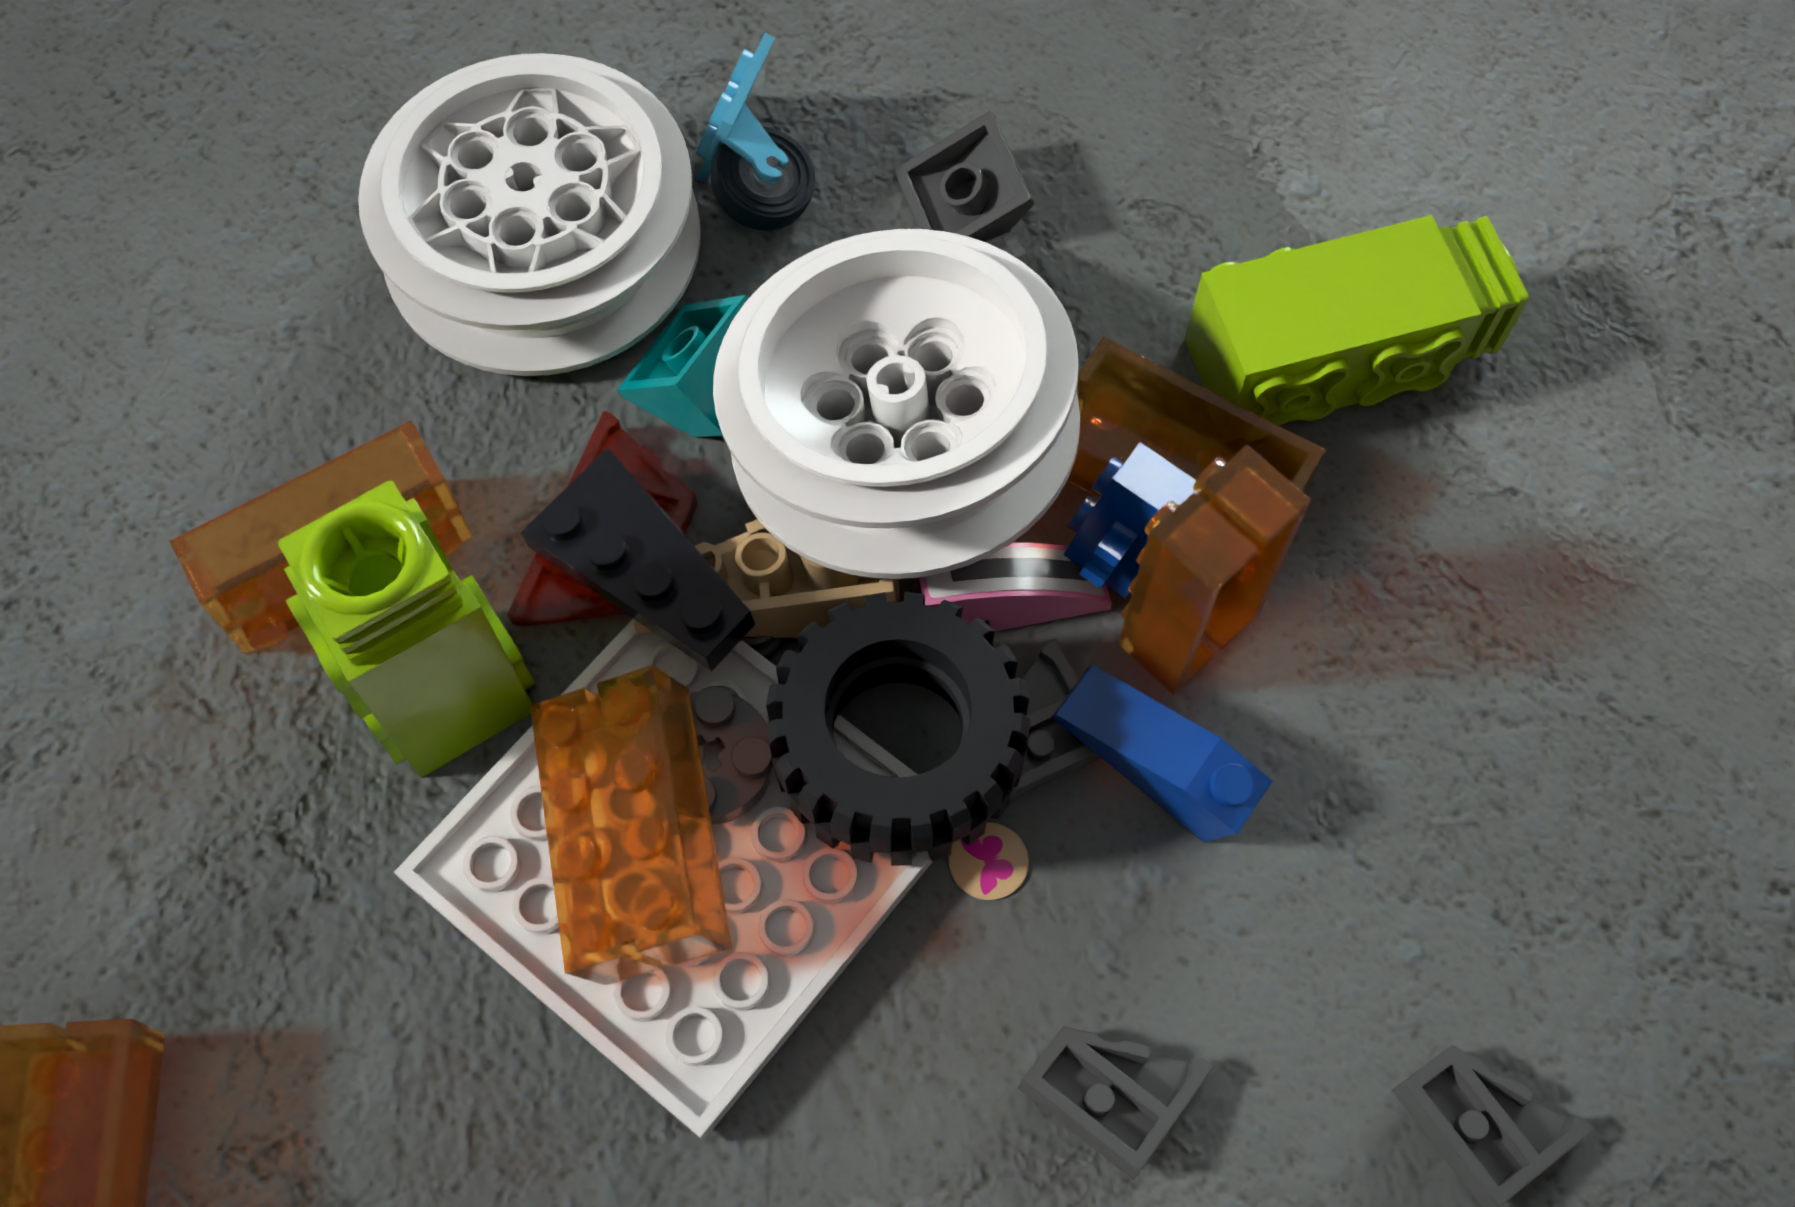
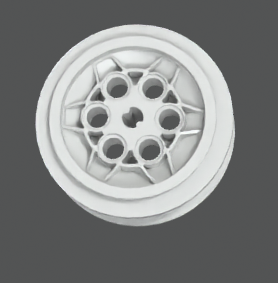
[358,53,701,376]
[713,229,1080,579]

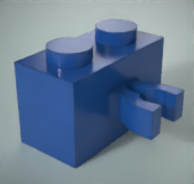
[1063,442,1205,598]

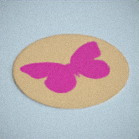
[949,822,1029,900]

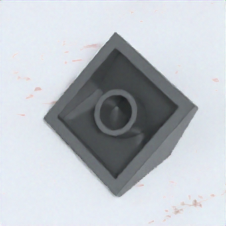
[894,110,1035,242]

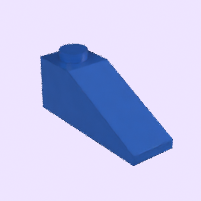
[1052,665,1273,842]

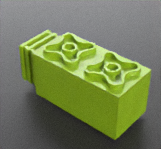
[1184,215,1529,438]
[278,481,536,778]

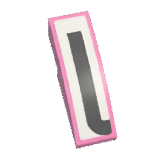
[913,542,1112,632]

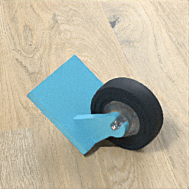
[695,33,815,231]

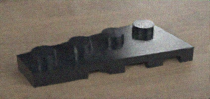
[521,447,755,672]

